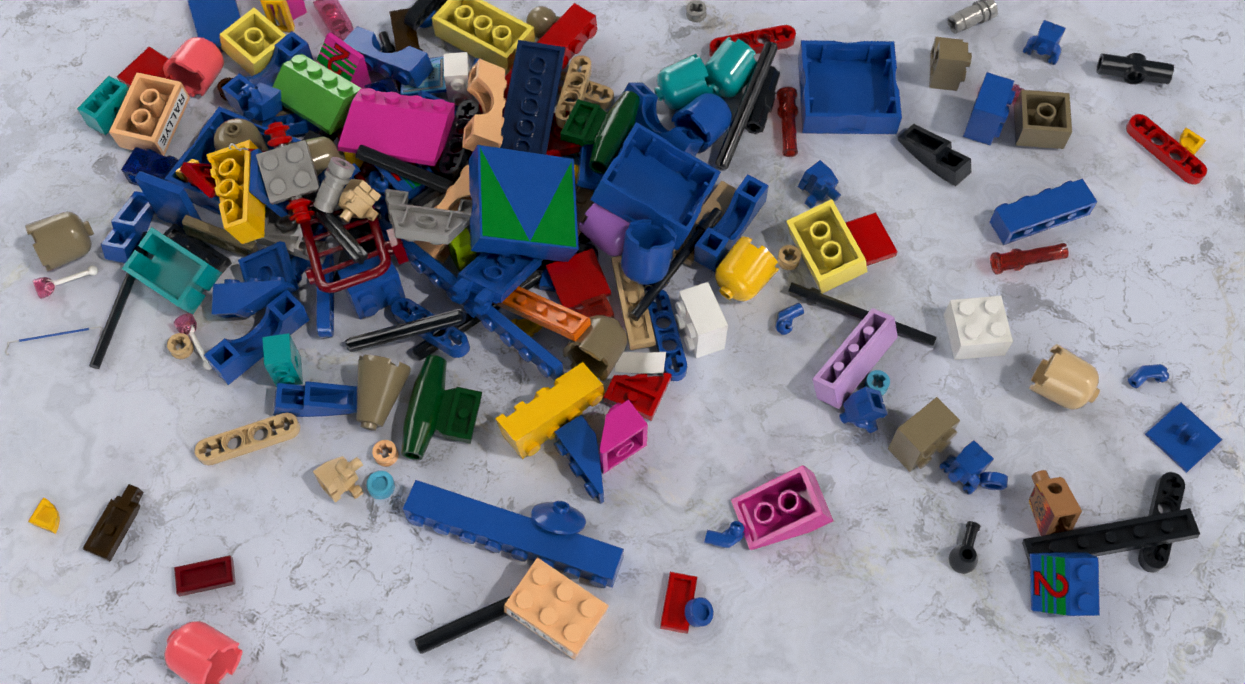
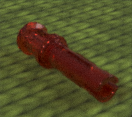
[776,87,799,157]
[990,243,1069,275]

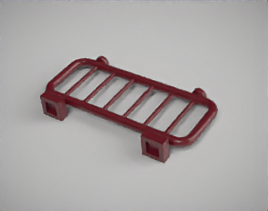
[289,162,409,293]

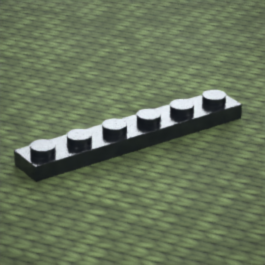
[1022,508,1200,566]

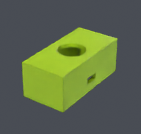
[448,228,477,272]

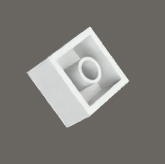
[675,282,728,358]
[944,296,1013,360]

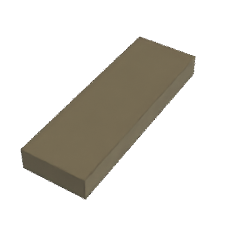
[182,215,258,257]

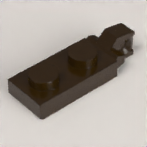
[83,484,144,562]

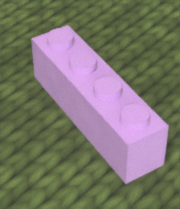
[812,308,898,409]

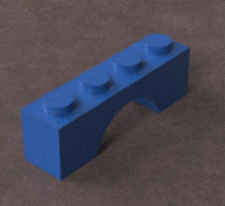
[343,26,434,88]
[222,31,313,116]
[623,82,704,156]
[694,174,769,272]
[204,290,310,385]

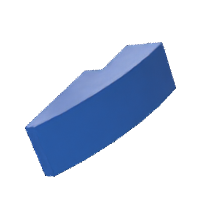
[101,191,154,263]
[273,381,357,417]

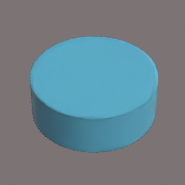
[366,471,395,500]

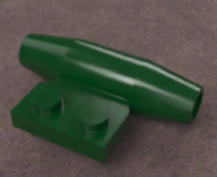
[560,91,640,174]
[401,355,482,460]

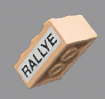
[109,73,190,157]
[504,558,609,660]

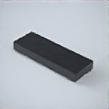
[163,223,232,276]

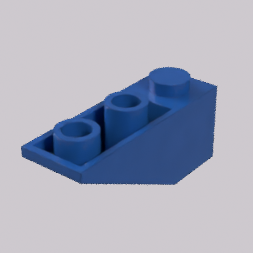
[212,277,295,319]
[554,415,604,504]

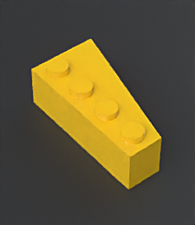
[206,140,265,244]
[495,362,605,460]

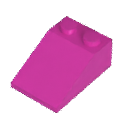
[731,465,834,550]

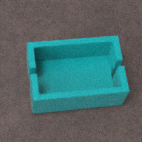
[122,227,222,315]

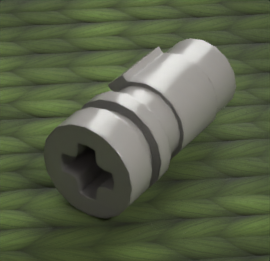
[947,0,998,34]
[314,157,355,213]

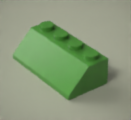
[273,54,362,134]

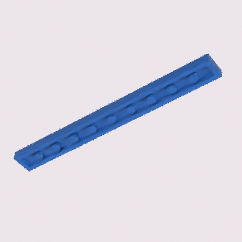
[379,217,564,381]

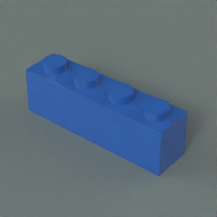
[990,178,1098,245]

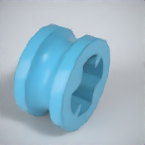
[865,370,890,396]

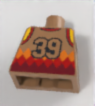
[1029,470,1082,536]

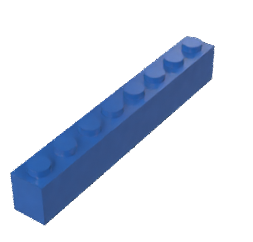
[403,480,624,588]

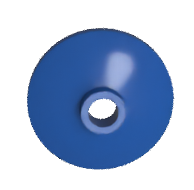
[531,501,586,535]

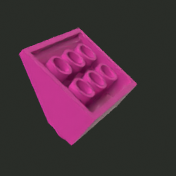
[337,88,455,166]

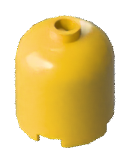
[715,236,779,302]

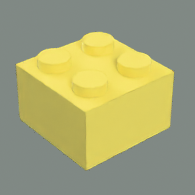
[220,8,286,76]

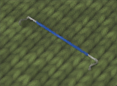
[5,326,103,356]

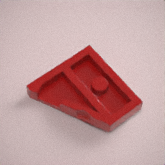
[180,162,217,198]
[603,373,672,421]

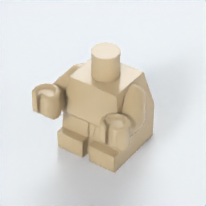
[338,179,381,223]
[313,456,364,502]

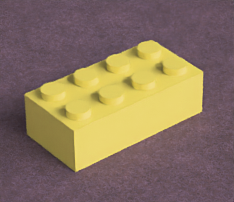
[432,0,535,75]

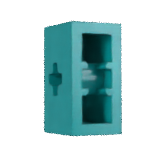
[77,76,129,136]
[263,333,303,386]

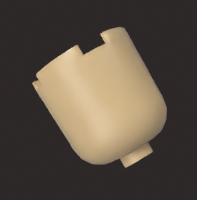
[1029,344,1100,410]

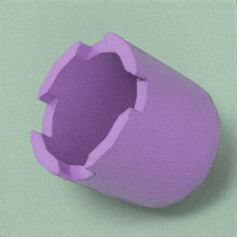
[578,203,630,257]

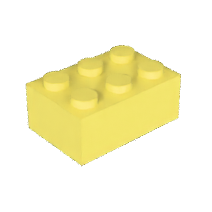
[786,199,868,294]

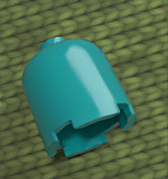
[705,37,757,98]
[654,54,714,110]

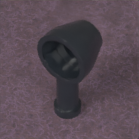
[949,521,981,574]

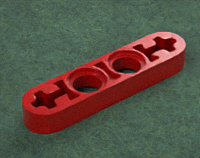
[709,25,796,57]
[1126,114,1207,185]

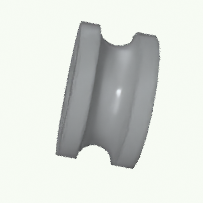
[686,0,707,22]

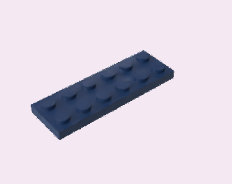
[500,40,565,155]

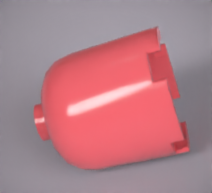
[163,37,224,97]
[164,621,243,684]

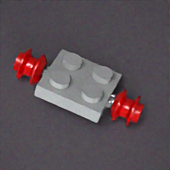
[256,122,320,224]

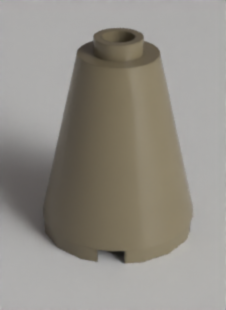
[356,354,411,431]

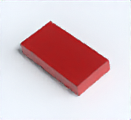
[660,572,698,634]

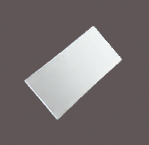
[615,352,666,373]

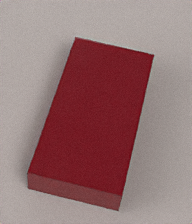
[174,555,236,597]

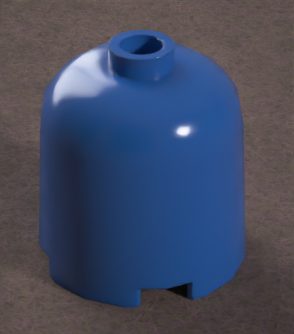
[671,93,732,153]
[621,219,677,284]

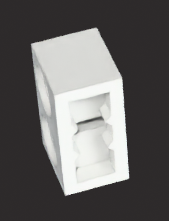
[444,52,473,106]

